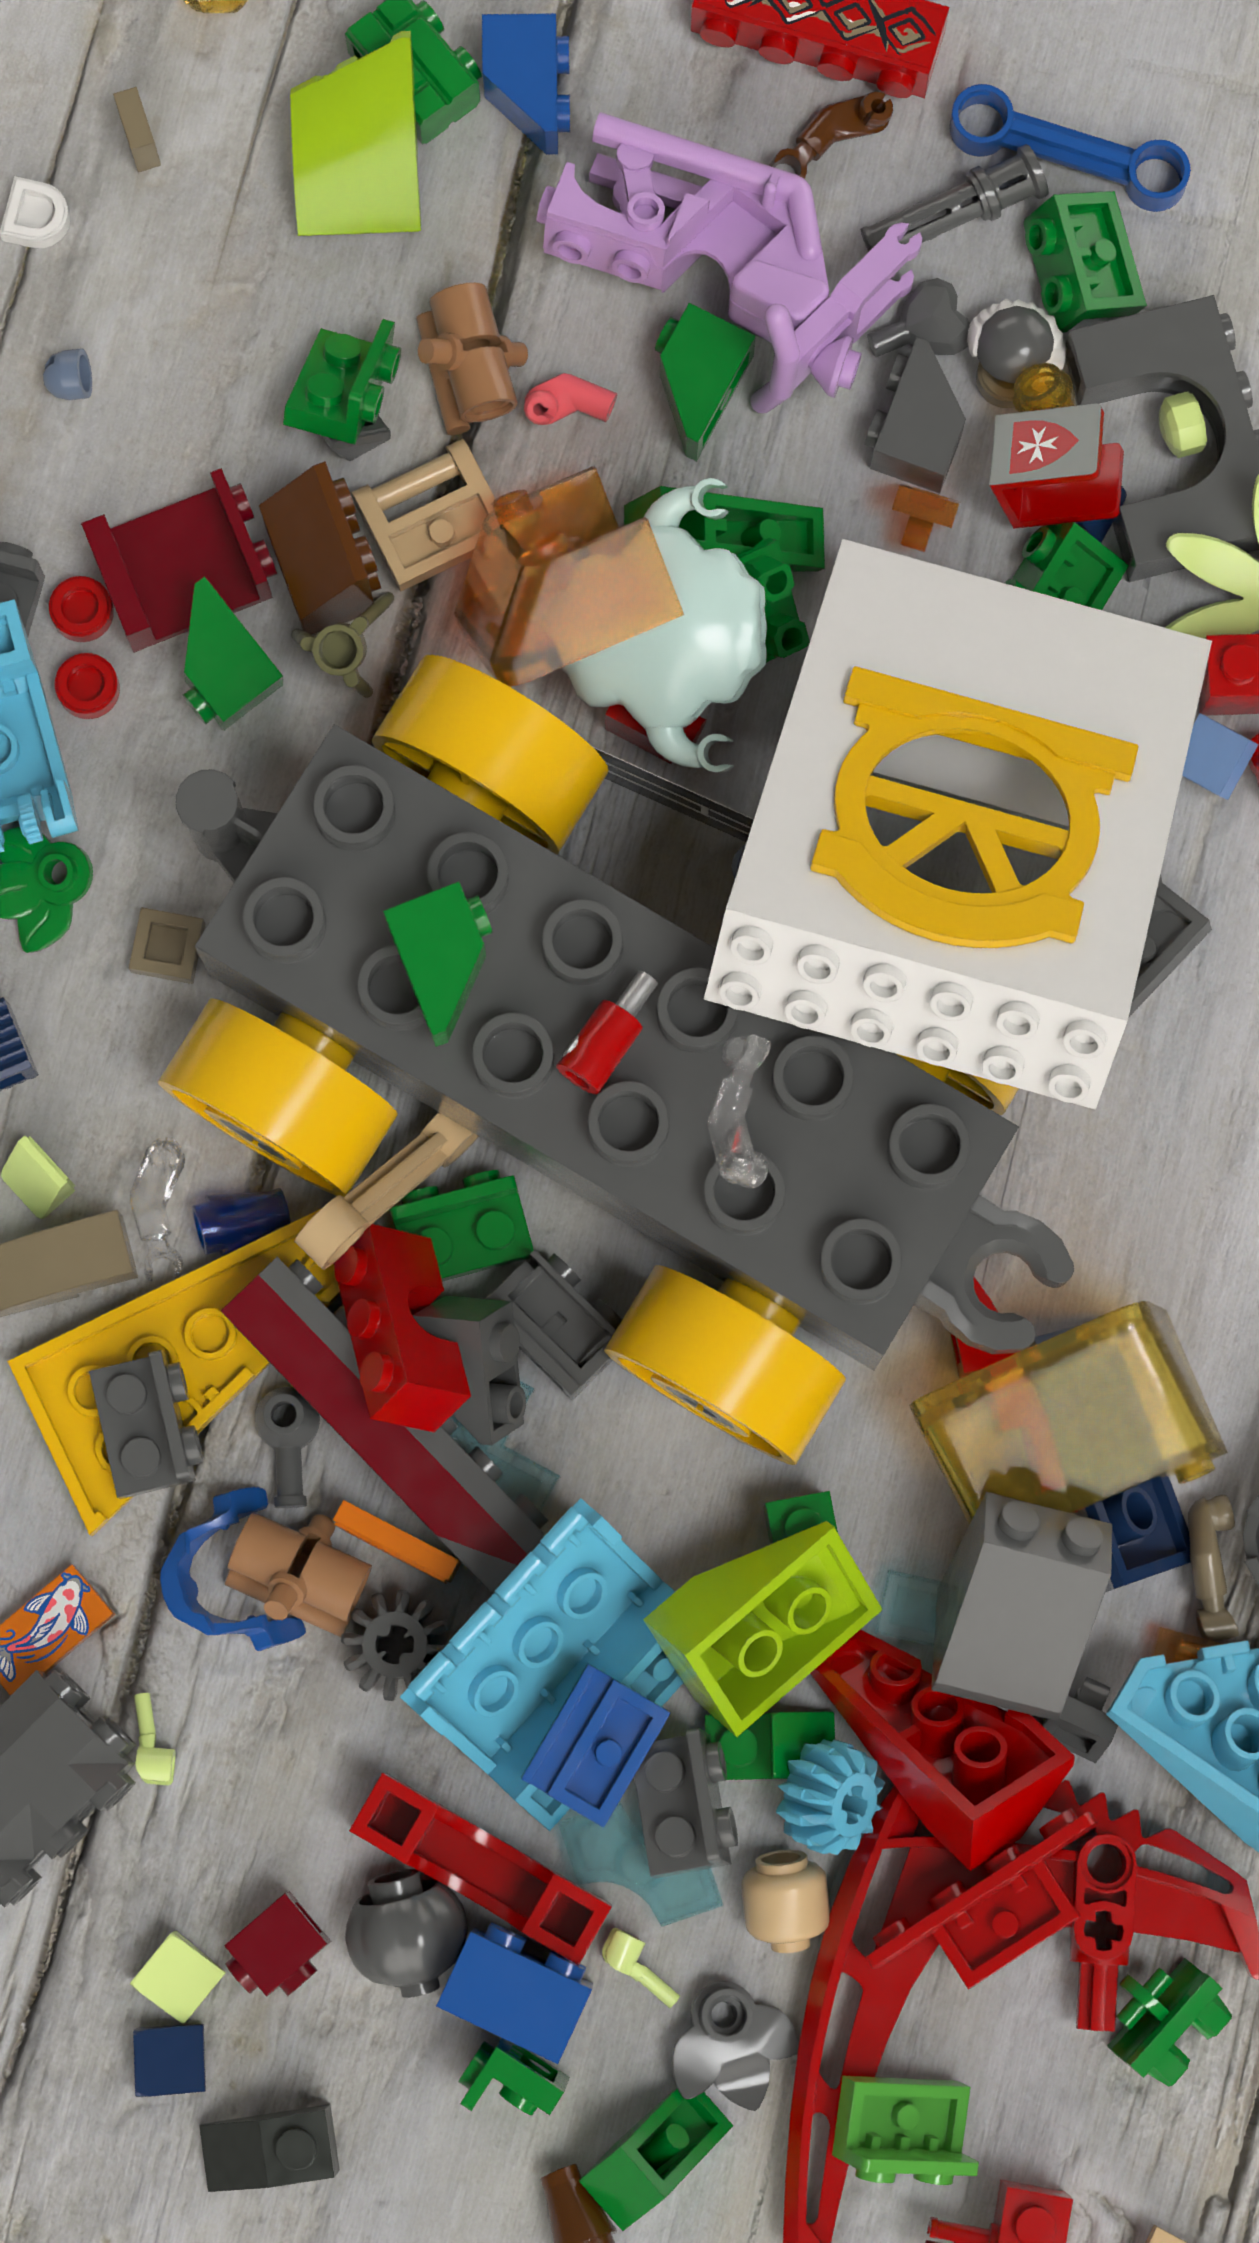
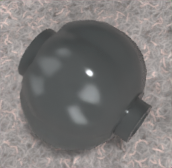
[345,1869,468,1998]

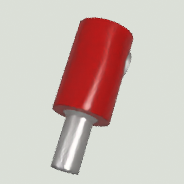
[556,971,658,1095]

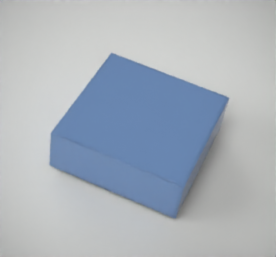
[1182,713,1259,800]

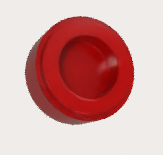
[49,576,114,642]
[55,653,120,719]

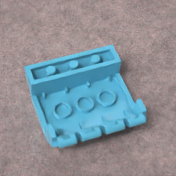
[400,1498,683,1831]

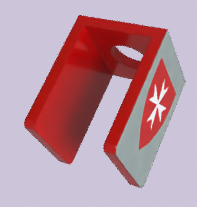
[989,403,1124,529]

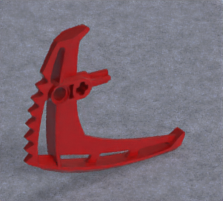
[782,1780,1259,2243]

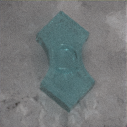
[558,1801,724,1927]

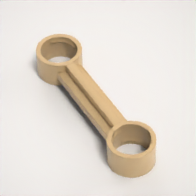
[295,1112,479,1270]

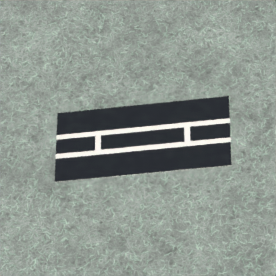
[592,746,754,842]

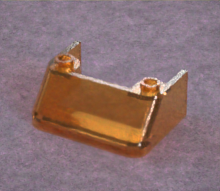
[454,466,684,687]

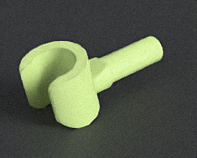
[134,1693,176,1785]
[602,1928,680,2008]

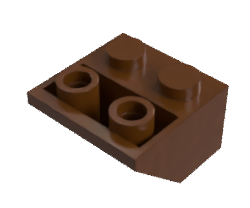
[259,461,382,635]

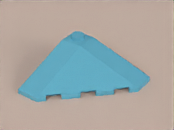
[1106,1640,1259,1852]

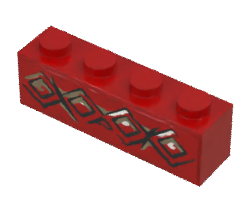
[691,0,950,99]

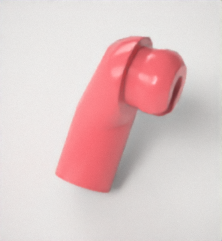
[524,373,618,425]

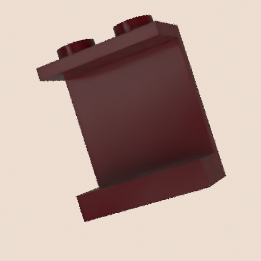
[81,468,277,653]

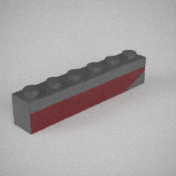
[221,1256,549,1594]

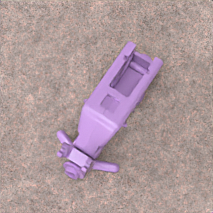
[536,112,922,413]

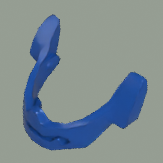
[160,1487,306,1651]

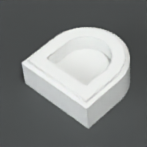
[0,176,70,249]

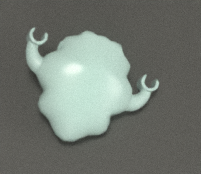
[537,478,767,773]

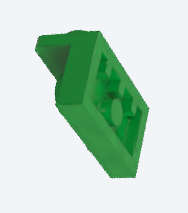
[1023,191,1147,333]
[283,319,401,445]
[1004,522,1129,610]
[390,1170,534,1282]
[458,2038,570,2116]

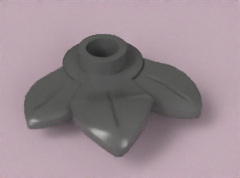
[672,1981,799,2111]

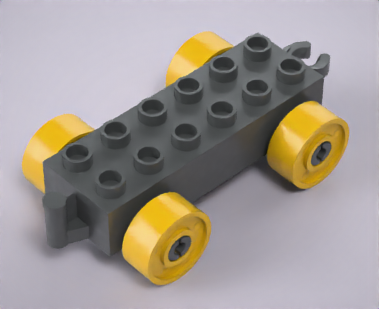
[158,655,1074,1465]

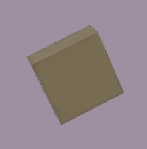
[113,87,161,173]
[129,907,206,984]

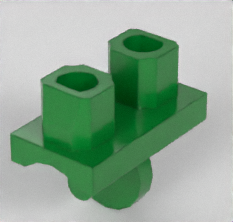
[736,537,810,663]
[1107,1958,1232,2087]

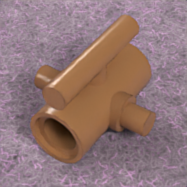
[416,282,528,436]
[225,1512,372,1637]

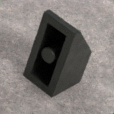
[199,2104,340,2192]

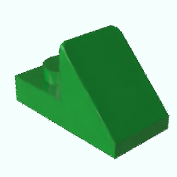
[704,1712,835,1780]

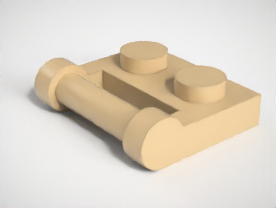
[351,439,512,592]

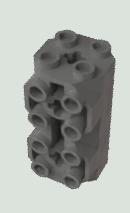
[0,1670,136,1908]

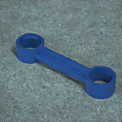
[949,84,1191,212]

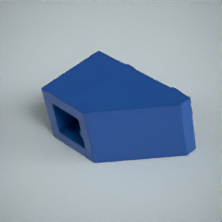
[482,13,570,155]

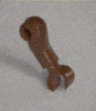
[769,91,893,179]

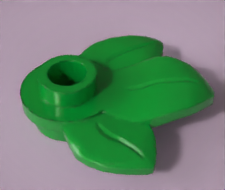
[0,827,93,953]

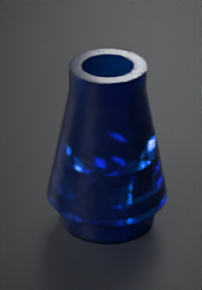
[192,1188,291,1256]

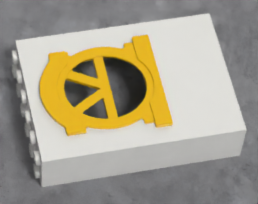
[704,539,1212,1110]

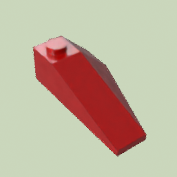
[810,1629,1075,1871]

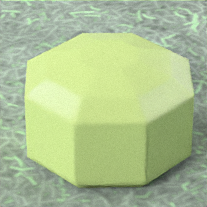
[1159,391,1207,458]

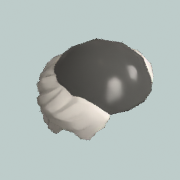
[967,299,1067,388]

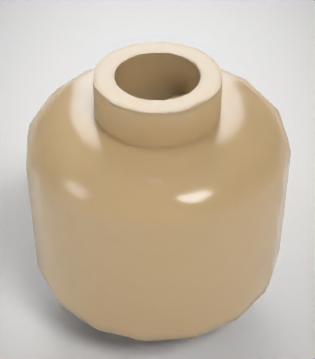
[741,1850,830,1953]

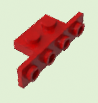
[865,1808,1099,1989]

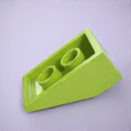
[643,1521,883,1737]

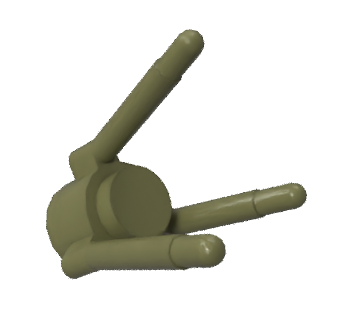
[291,592,395,698]

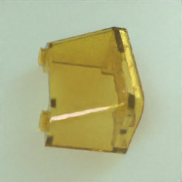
[909,1301,1228,1525]

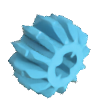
[776,1739,885,1855]

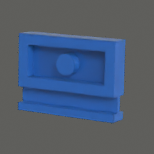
[521,1663,671,1828]

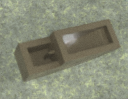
[0,1210,138,1317]

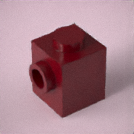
[224,1891,332,1997]

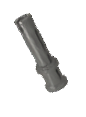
[860,144,1049,252]

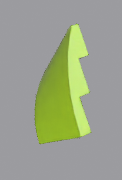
[290,31,421,236]

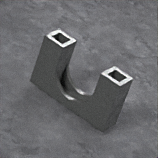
[1065,295,1259,583]

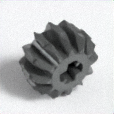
[341,1590,449,1701]

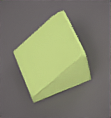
[1,1135,76,1219]
[130,1931,226,2025]

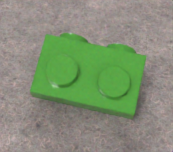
[832,2076,979,2185]

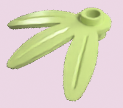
[1164,474,1259,639]

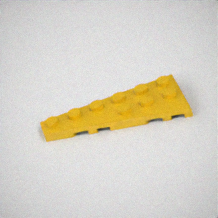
[7,1208,341,1537]

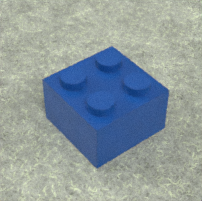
[436,1922,593,2064]

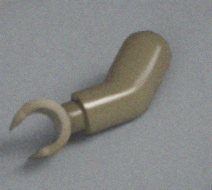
[1188,1495,1239,1642]

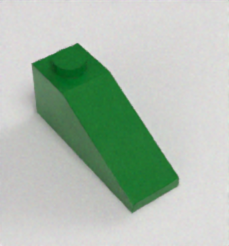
[624,486,825,572]

